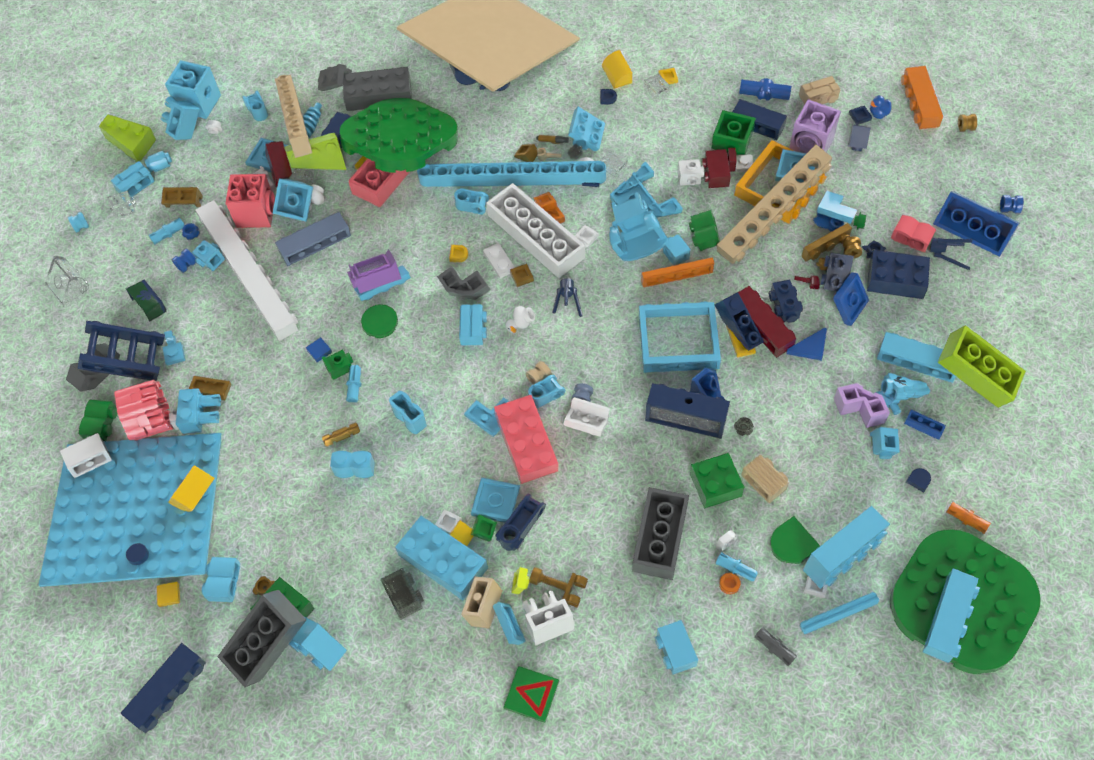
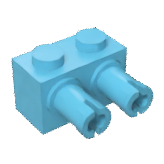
[161,96,200,140]
[176,389,221,434]

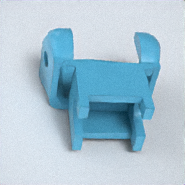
[609,192,668,261]

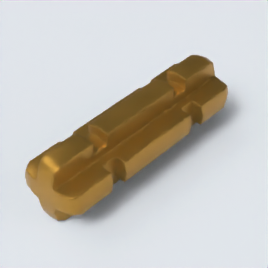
[322,422,360,446]

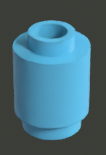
[144,150,172,172]

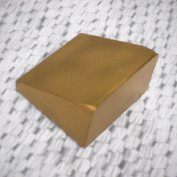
[514,144,538,162]

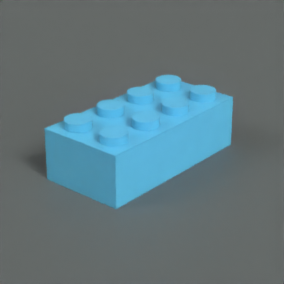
[803,506,890,589]
[395,516,488,600]

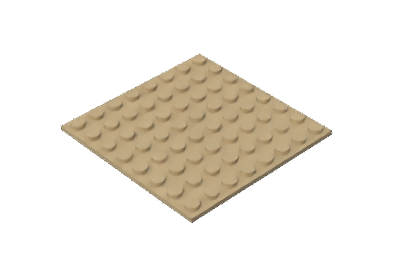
[397,0,580,92]

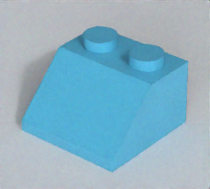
[273,179,313,222]

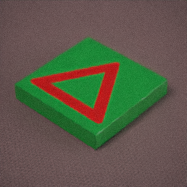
[504,666,560,723]

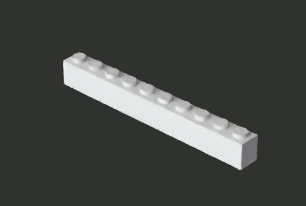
[196,200,299,341]

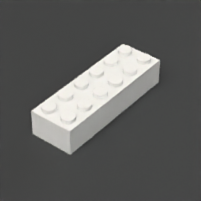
[486,183,585,278]

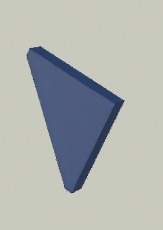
[787,328,827,361]

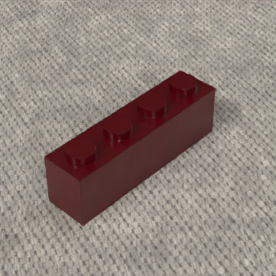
[738,286,796,358]

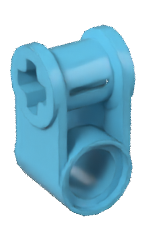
[242,90,268,121]
[454,188,489,215]
[528,375,566,408]

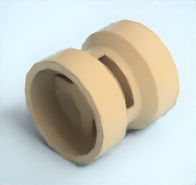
[525,361,552,385]

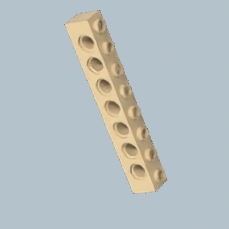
[275,75,312,158]
[717,145,832,264]

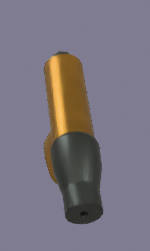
[536,135,569,144]

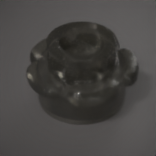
[567,144,583,160]
[734,417,754,436]

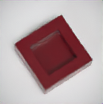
[727,148,737,172]

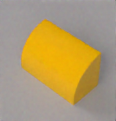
[602,50,632,89]
[168,465,215,512]

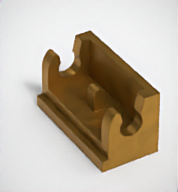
[161,187,203,208]

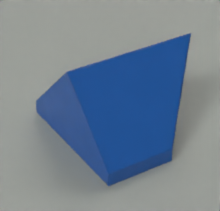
[690,368,725,399]

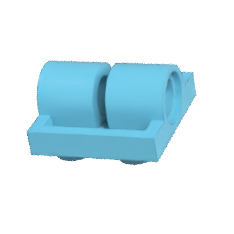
[568,106,605,151]

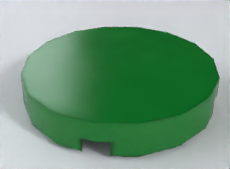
[361,304,398,339]

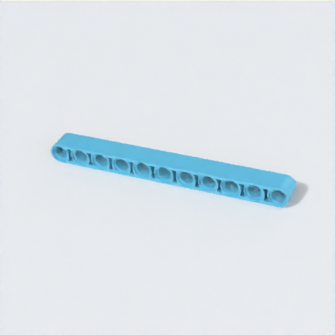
[417,161,606,187]

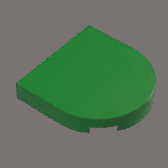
[770,516,820,564]

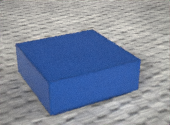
[305,337,332,362]

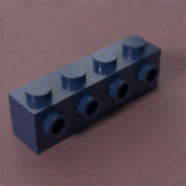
[120,643,206,734]

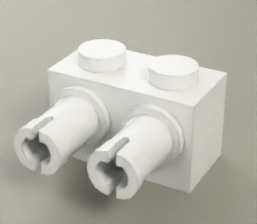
[522,591,575,646]

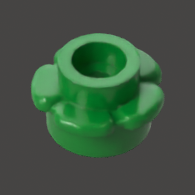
[853,212,867,230]

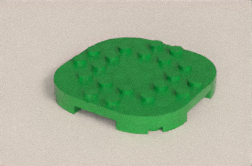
[340,98,458,173]
[890,529,1041,674]

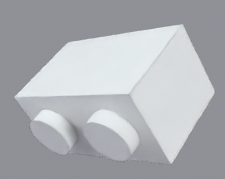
[60,433,112,478]

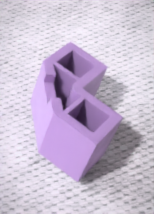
[834,383,890,428]

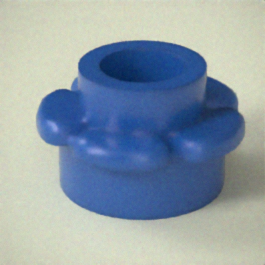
[182,223,200,240]

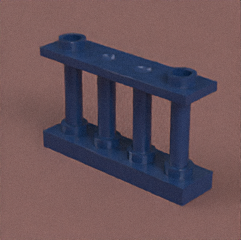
[77,320,165,381]

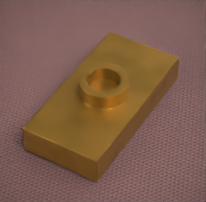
[189,376,231,400]

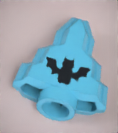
[881,373,930,402]

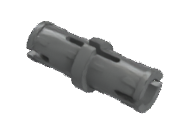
[754,627,797,666]

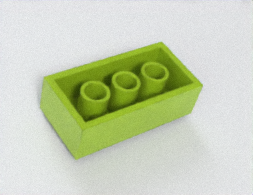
[938,325,1026,408]

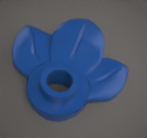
[813,213,844,232]

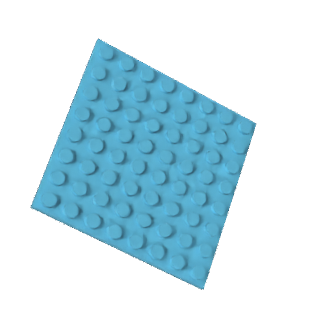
[38,433,222,587]

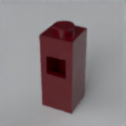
[265,141,293,188]

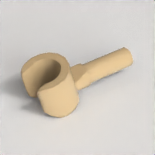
[537,148,561,161]

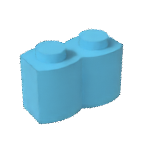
[389,390,427,435]
[330,451,375,478]
[202,557,241,602]

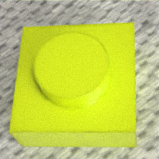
[511,567,529,594]

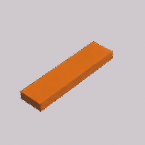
[641,257,714,288]

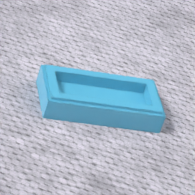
[493,602,525,645]

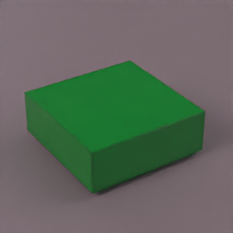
[471,515,497,542]

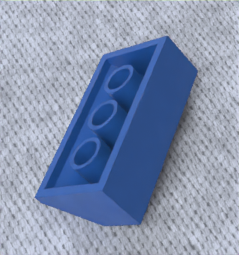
[933,191,1020,257]

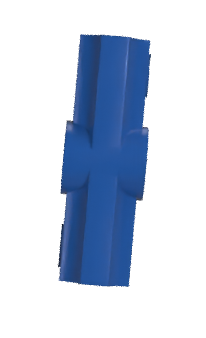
[739,78,792,101]

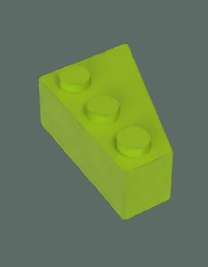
[99,114,156,163]
[285,133,347,170]

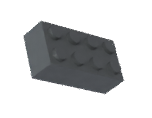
[343,67,412,111]
[632,487,689,580]
[217,590,306,688]

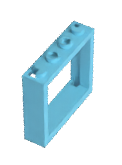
[639,301,721,373]

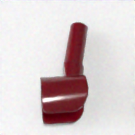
[794,275,820,289]

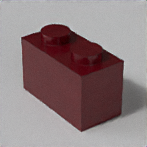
[702,149,731,188]

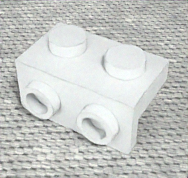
[564,397,610,437]

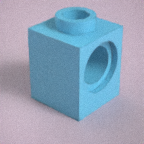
[663,234,691,266]

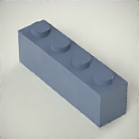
[275,212,351,267]

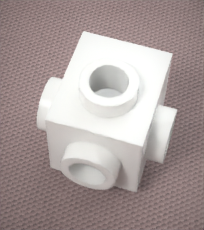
[678,159,704,186]

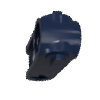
[495,494,546,551]

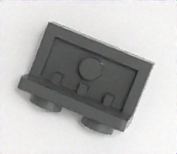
[318,64,352,91]

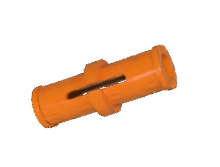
[946,501,991,534]

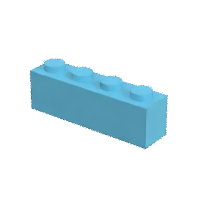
[877,332,956,383]
[922,568,980,663]

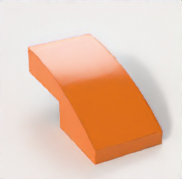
[533,192,565,223]

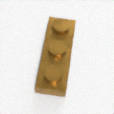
[801,223,852,262]

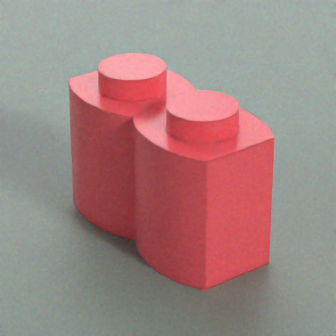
[891,215,936,252]

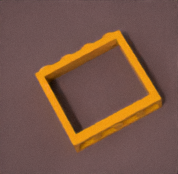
[734,140,827,224]

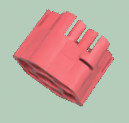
[114,380,173,441]

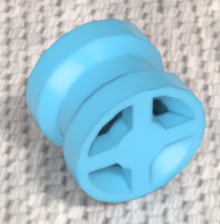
[68,212,89,233]

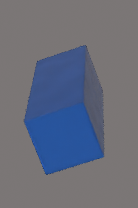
[904,409,946,440]

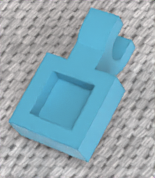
[162,330,186,366]

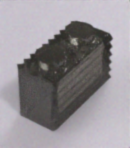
[380,568,424,620]

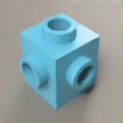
[192,240,225,271]

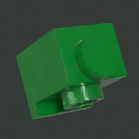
[322,349,354,380]

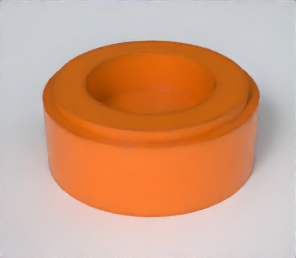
[719,573,741,595]

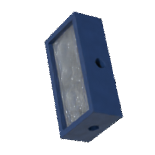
[645,383,730,439]

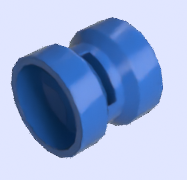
[1000,195,1024,213]
[171,248,196,273]

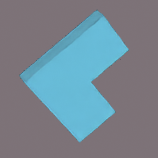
[817,191,857,223]
[464,397,509,437]

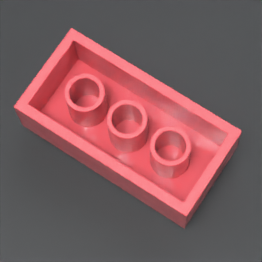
[349,158,409,207]
[494,395,558,484]

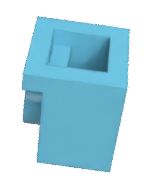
[870,427,900,459]

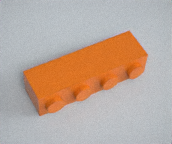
[901,66,943,129]

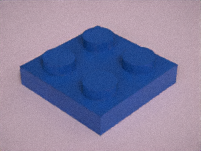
[833,272,869,326]

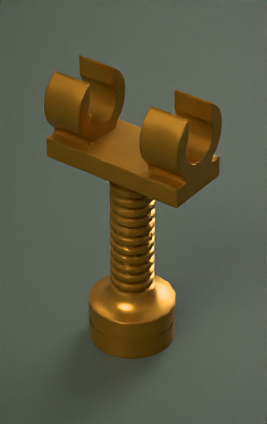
[529,567,588,608]

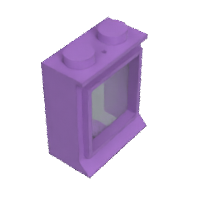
[347,249,401,293]

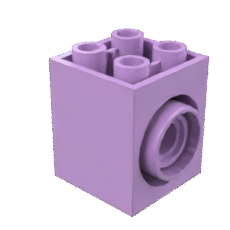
[789,100,841,154]

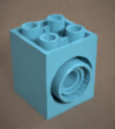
[165,60,221,119]

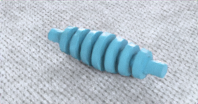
[303,102,322,138]

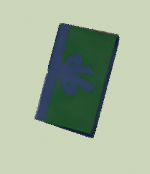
[126,279,167,322]

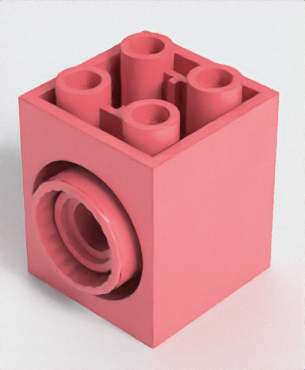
[225,174,275,228]

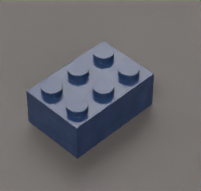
[867,250,930,299]

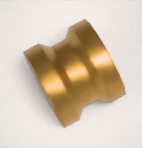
[958,113,977,132]
[842,236,863,258]

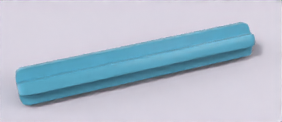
[800,592,879,634]

